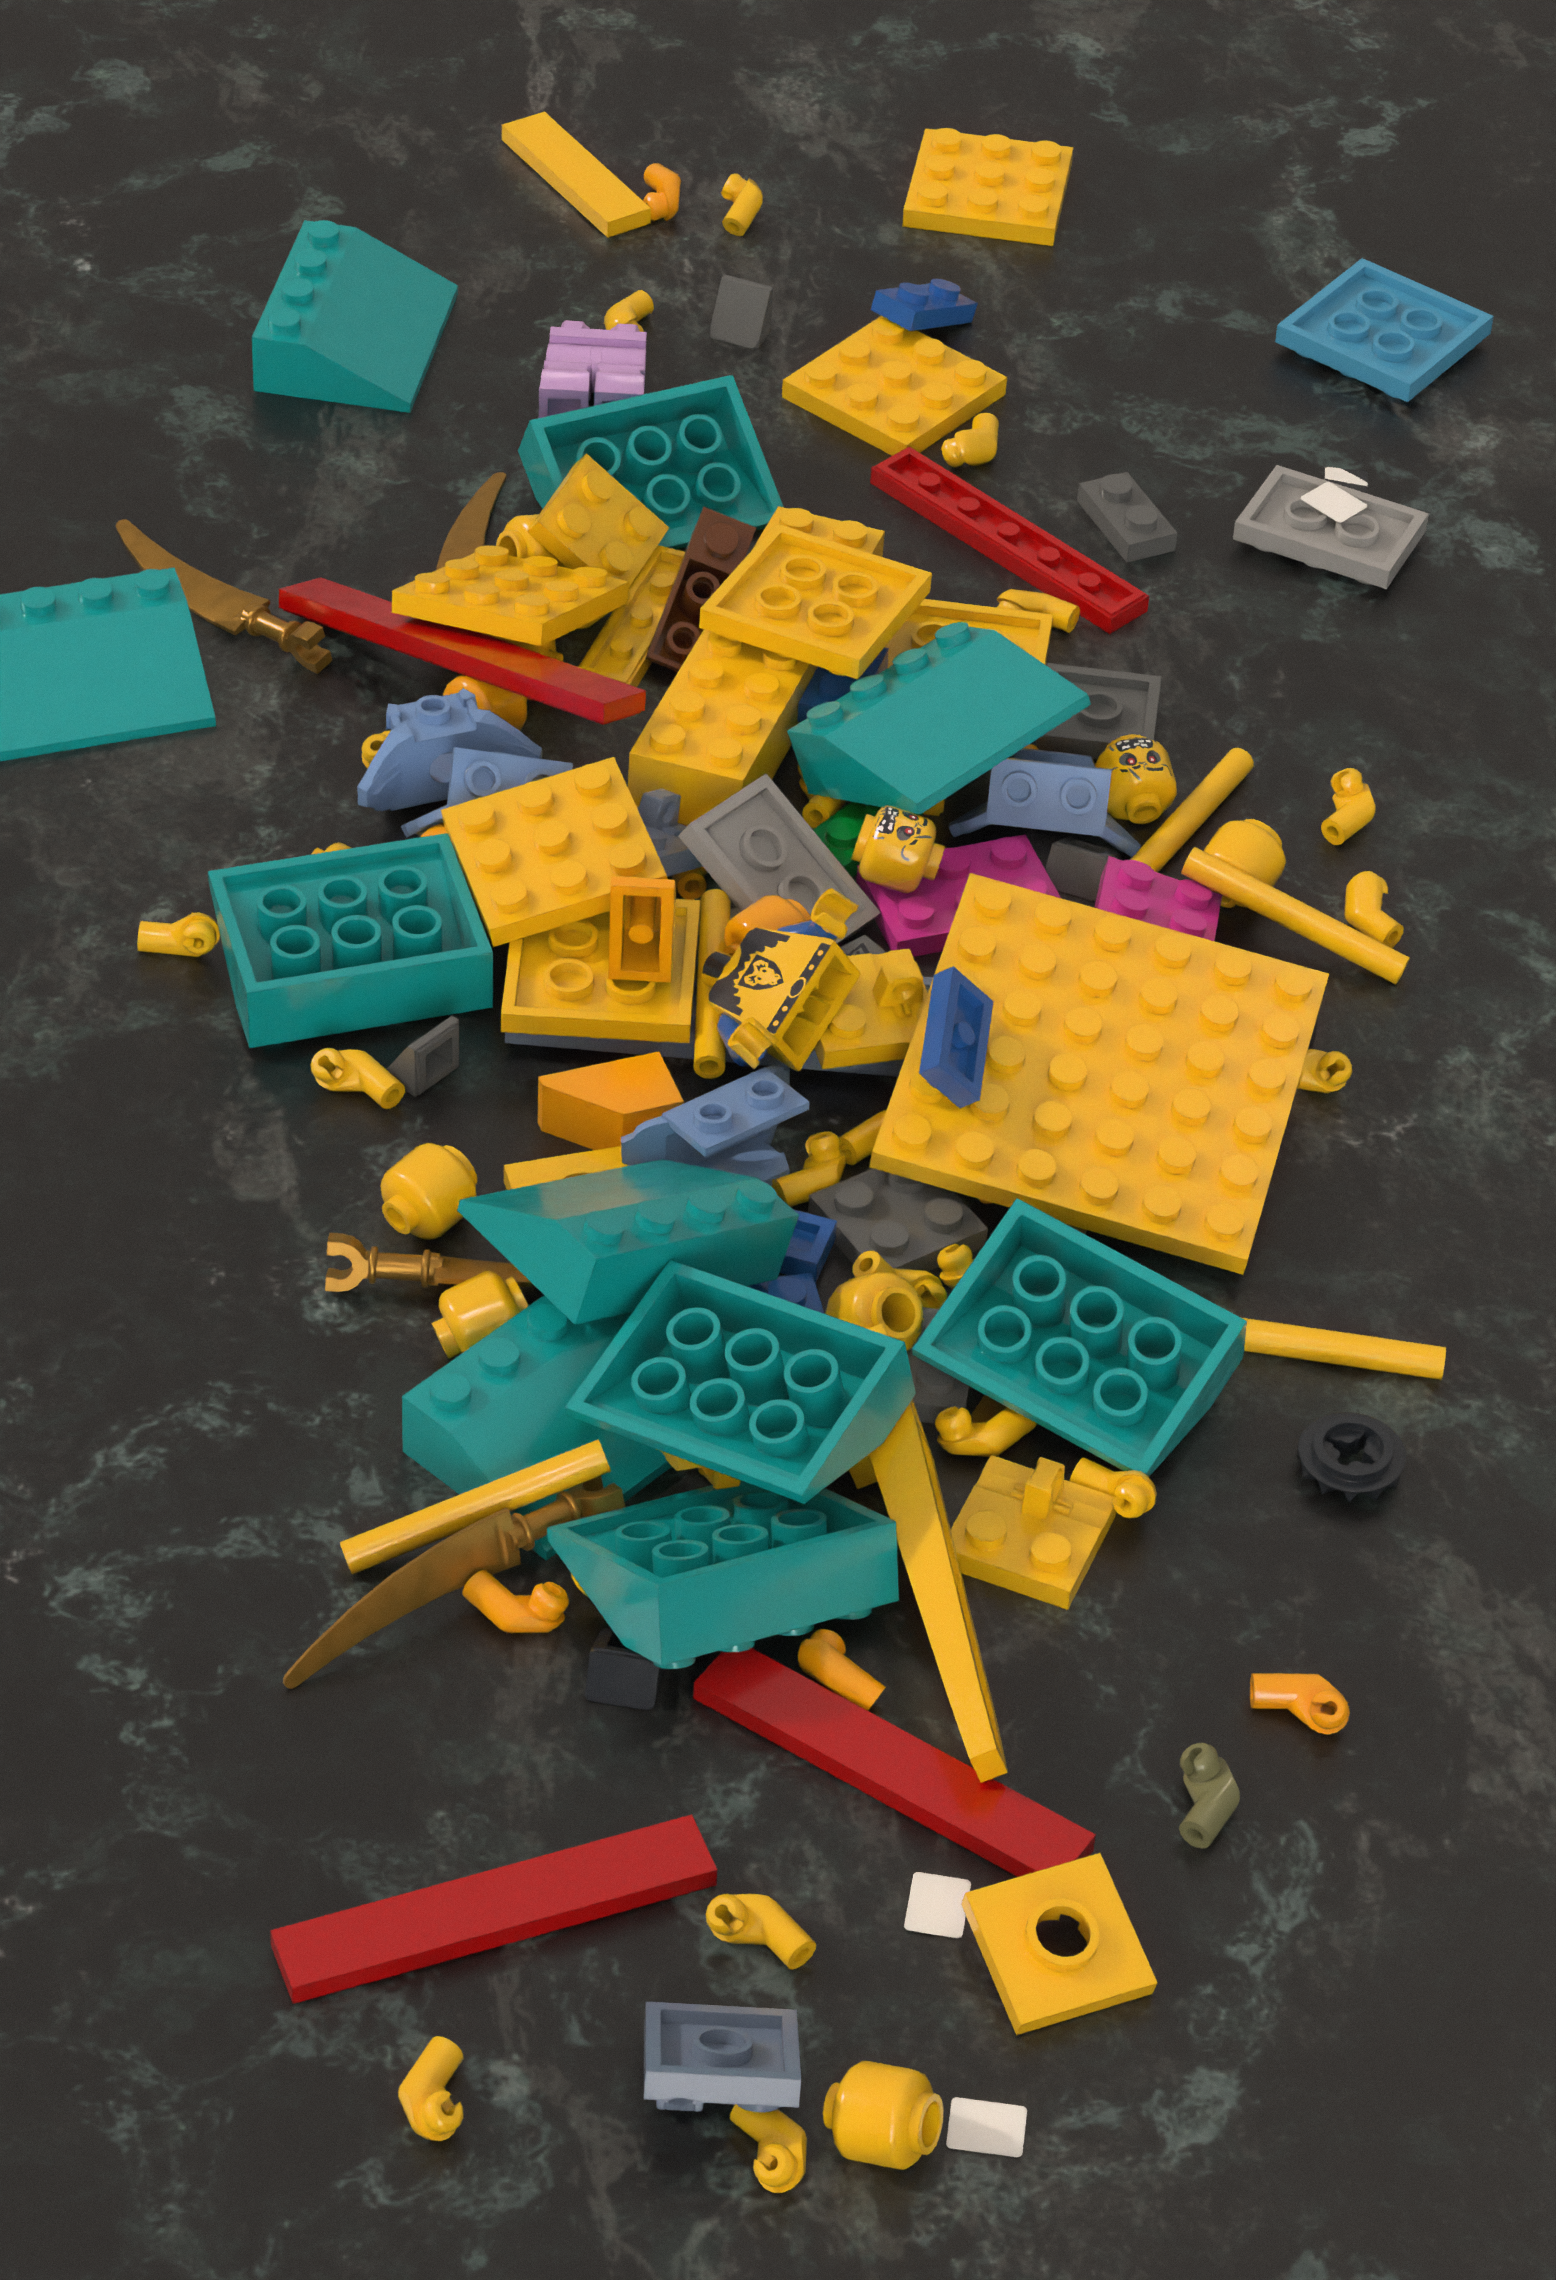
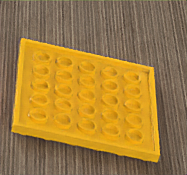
[869,873,1329,1275]

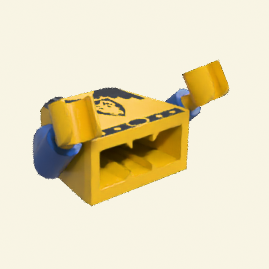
[702,888,861,1071]

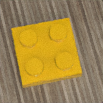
[527,453,669,589]

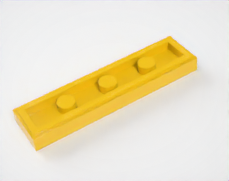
[502,111,651,237]
[578,545,685,687]

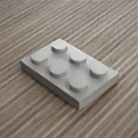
[1233,465,1429,589]
[678,774,881,945]

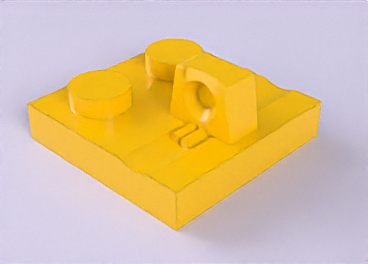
[814,949,928,1069]
[951,1455,1116,1610]

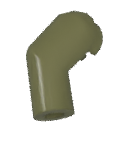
[1179,1743,1240,1849]

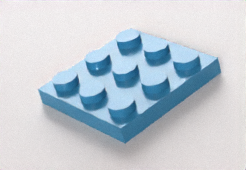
[1275,258,1494,402]

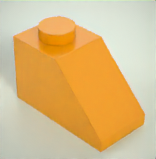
[608,876,676,983]
[538,1051,684,1150]

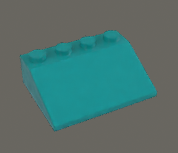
[252,220,458,413]
[518,375,784,549]
[0,567,216,761]
[787,622,1091,814]
[208,833,493,1048]
[457,1159,799,1325]
[912,1198,1247,1476]
[565,1260,916,1504]
[402,1295,672,1561]
[547,1481,899,1669]

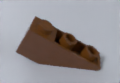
[645,507,756,672]

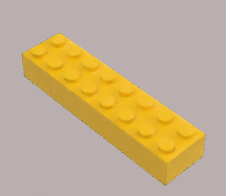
[628,506,885,825]

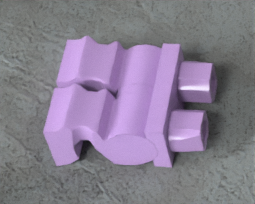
[539,320,647,418]

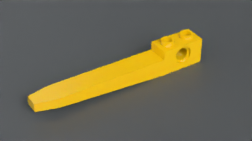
[849,1323,1008,1783]

